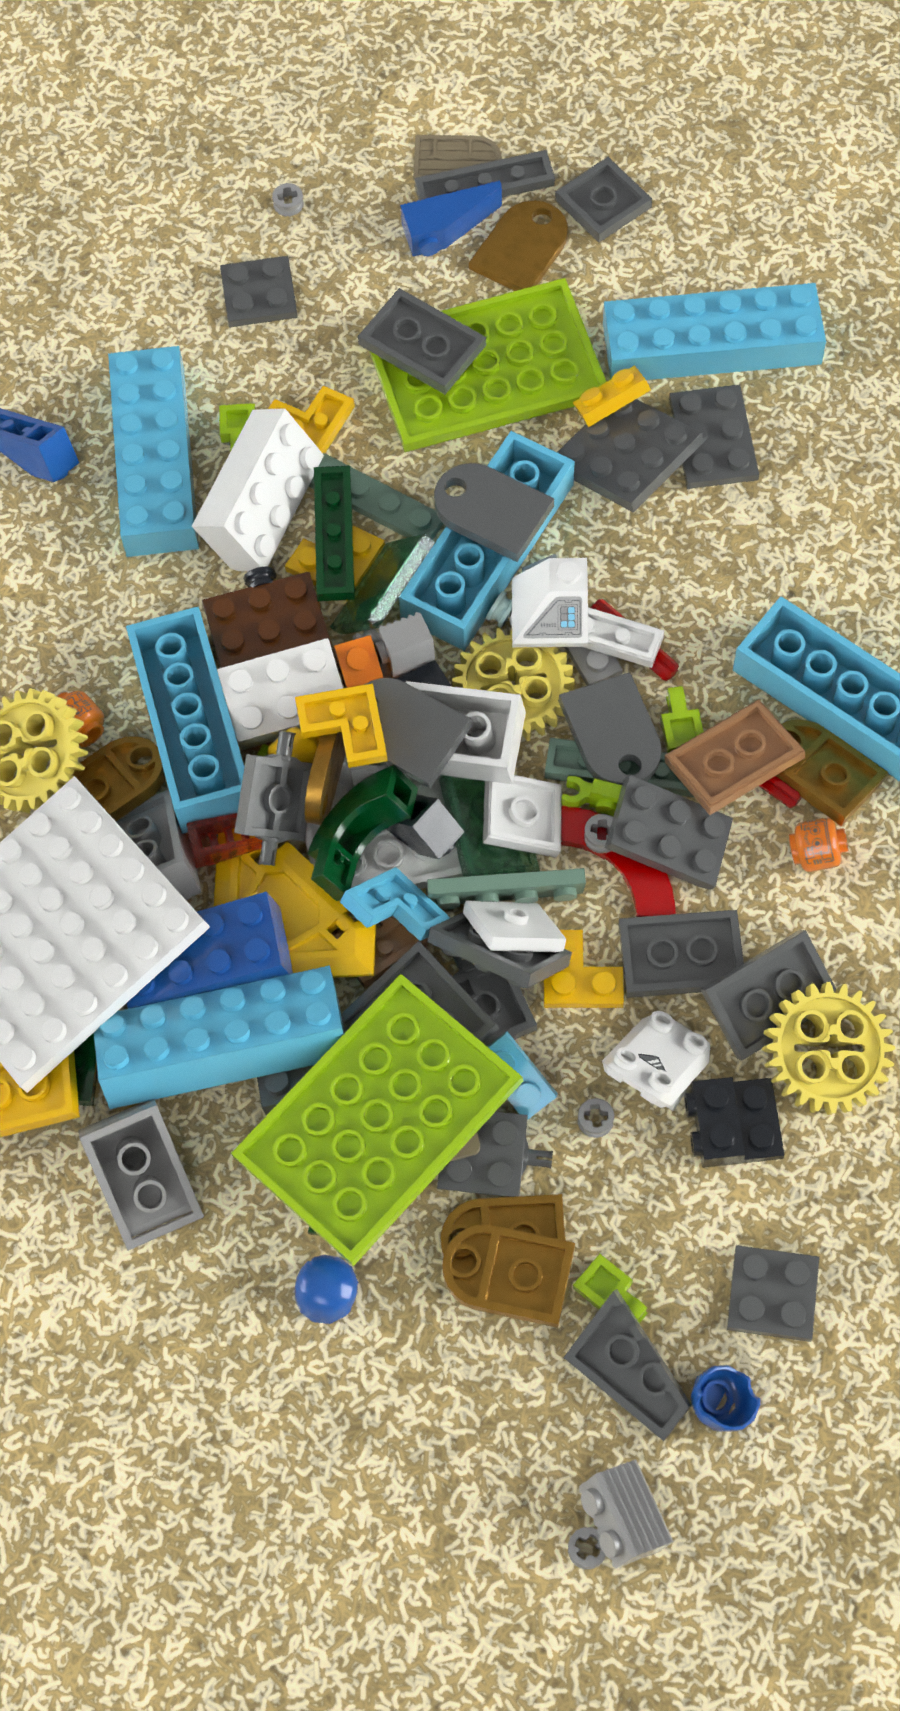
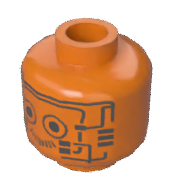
[58,691,105,747]
[789,818,849,872]

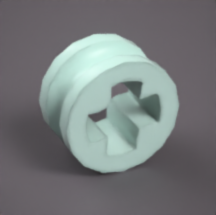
[485,591,512,629]

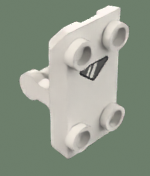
[603,1011,710,1111]

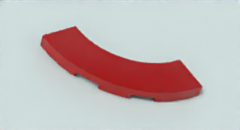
[561,806,676,917]

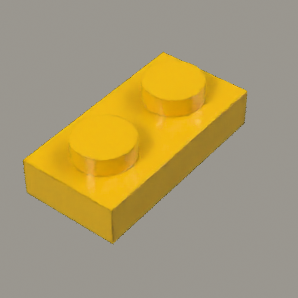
[573,365,651,427]

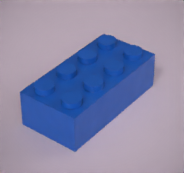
[127,891,293,1009]

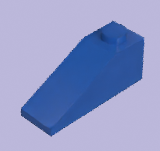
[400,181,502,257]
[0,408,80,482]

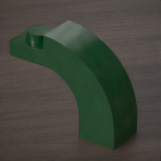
[308,765,418,901]

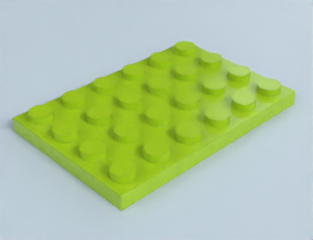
[369,278,607,452]
[231,974,523,1266]

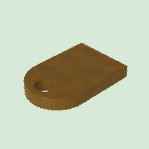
[468,200,568,291]
[776,720,888,826]
[305,732,346,825]
[73,736,166,821]
[441,1194,566,1273]
[442,1224,575,1328]

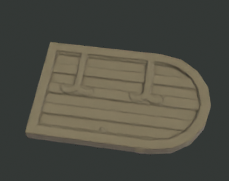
[413,135,502,180]

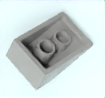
[116,790,202,900]
[78,1100,204,1250]

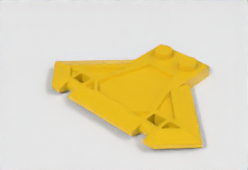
[213,826,376,978]

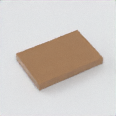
[665,699,805,815]

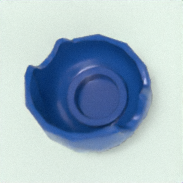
[294,1254,358,1324]
[691,1365,760,1432]

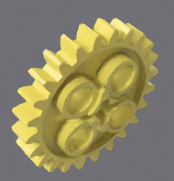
[452,627,575,741]
[0,688,88,814]
[762,982,895,1115]

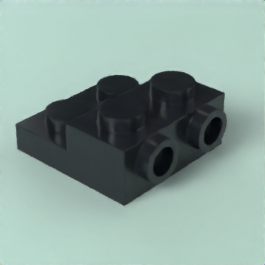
[684,1077,785,1168]

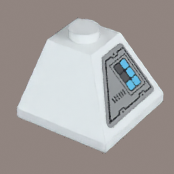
[512,558,588,648]

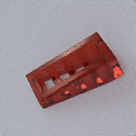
[186,813,262,868]

